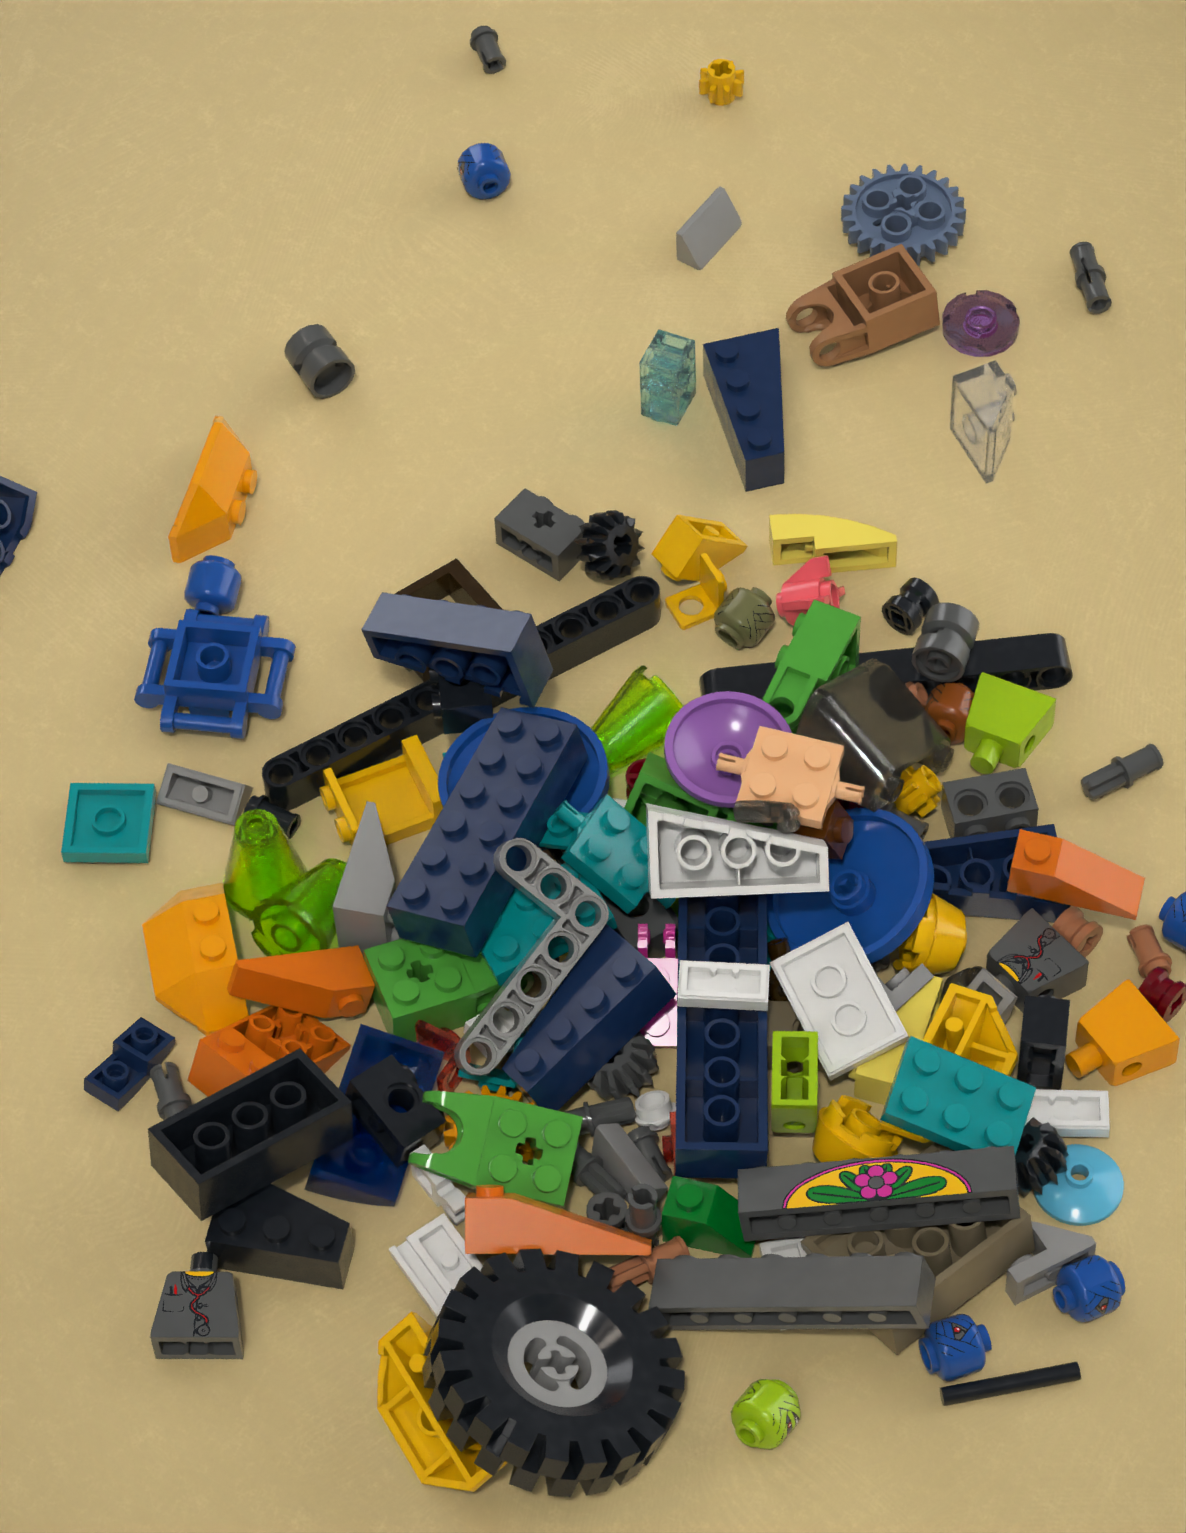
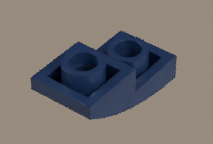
[84,1017,175,1111]

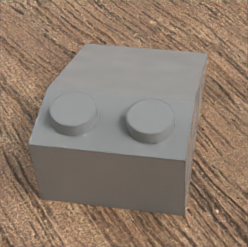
[333,801,401,957]

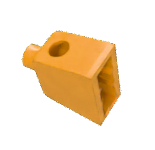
[1065,979,1180,1086]

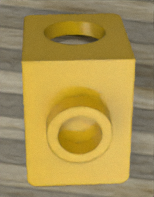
[665,552,728,630]

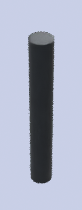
[940,1361,1081,1406]

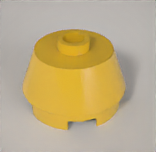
[892,893,967,975]
[812,1095,903,1162]

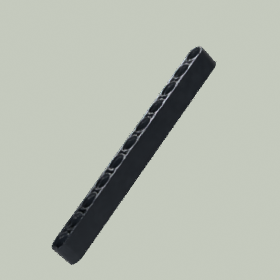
[262,576,661,811]

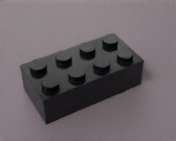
[148,1048,353,1221]

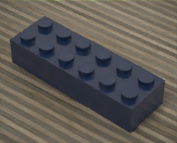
[386,707,588,958]

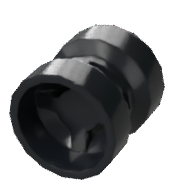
[882,577,939,635]

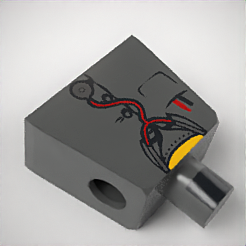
[986,908,1089,1013]
[150,1252,244,1359]

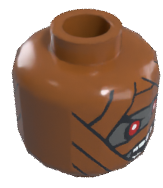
[921,682,975,745]

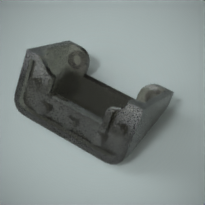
[796,658,954,812]

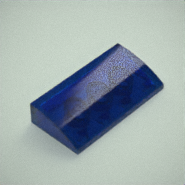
[304,1024,445,1206]

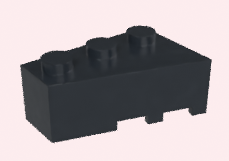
[205,1184,354,1290]

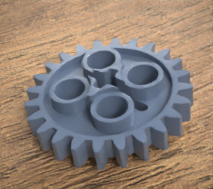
[841,164,966,266]

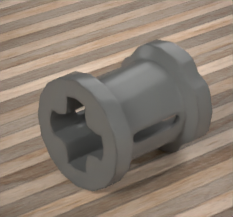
[586,1192,629,1232]

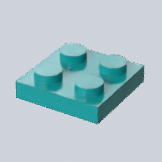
[61,783,156,863]

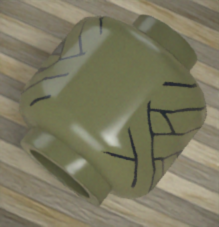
[714,587,775,649]

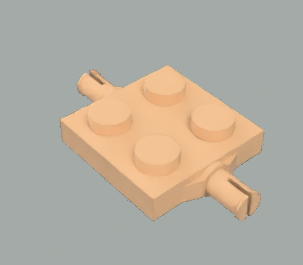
[716,726,865,830]

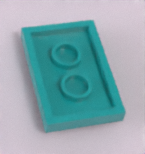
[480,863,617,986]
[880,1036,1036,1155]

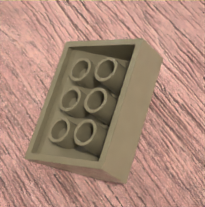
[801,1142,1035,1355]

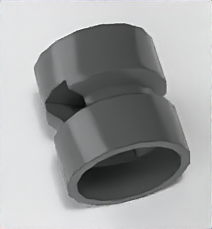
[284,324,355,399]
[911,603,980,682]

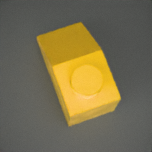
[651,515,748,582]

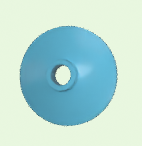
[1033,1144,1124,1226]

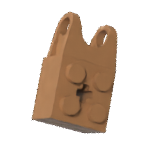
[786,244,940,367]

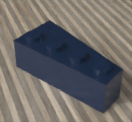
[703,328,784,492]

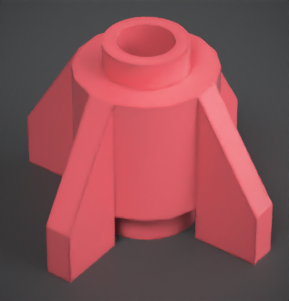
[776,555,845,626]

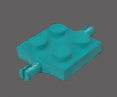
[554,794,676,914]

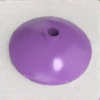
[664,691,792,808]

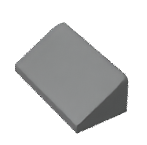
[676,187,742,270]
[156,763,253,826]
[591,1123,668,1204]

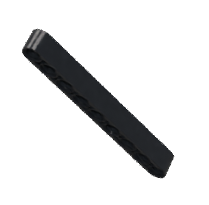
[699,633,1073,711]

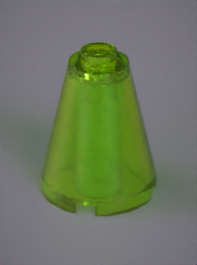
[591,665,683,775]
[223,809,308,920]
[249,858,347,956]

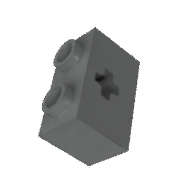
[494,488,585,582]

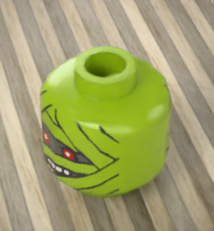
[731,1379,801,1450]

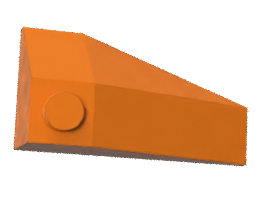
[465,1184,652,1255]

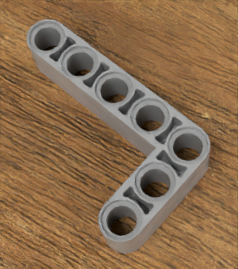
[454,838,609,1075]

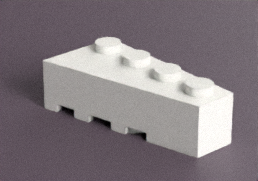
[646,803,829,899]

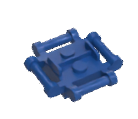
[134,609,296,739]

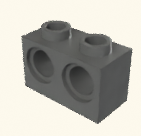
[941,768,1039,838]

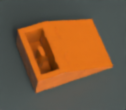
[187,1005,351,1097]

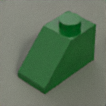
[662,1176,757,1258]

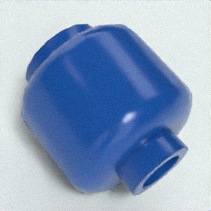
[184,555,241,616]

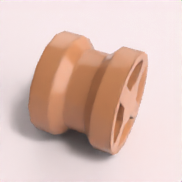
[1052,906,1103,957]

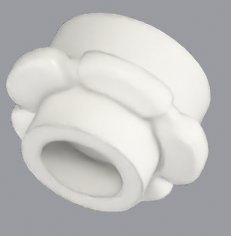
[635,1090,676,1131]

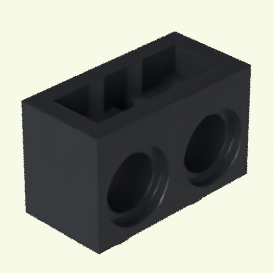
[1017,995,1070,1090]

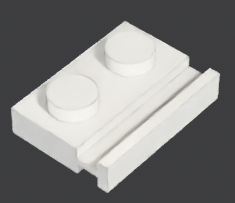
[389,1213,483,1319]

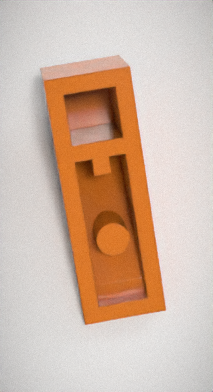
[1007,829,1145,920]
[227,945,375,1018]

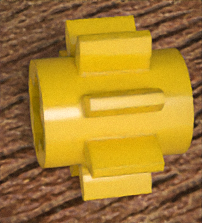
[699,59,744,106]
[889,763,942,818]

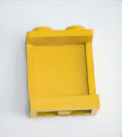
[319,735,443,846]

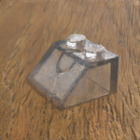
[950,360,1017,483]

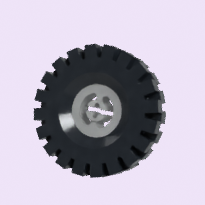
[422,1249,685,1497]

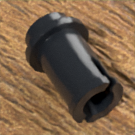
[243,795,301,840]

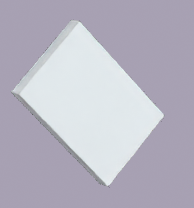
[769,922,909,1081]

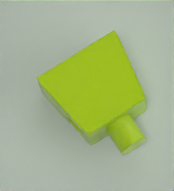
[964,672,1056,774]
[771,1031,818,1133]

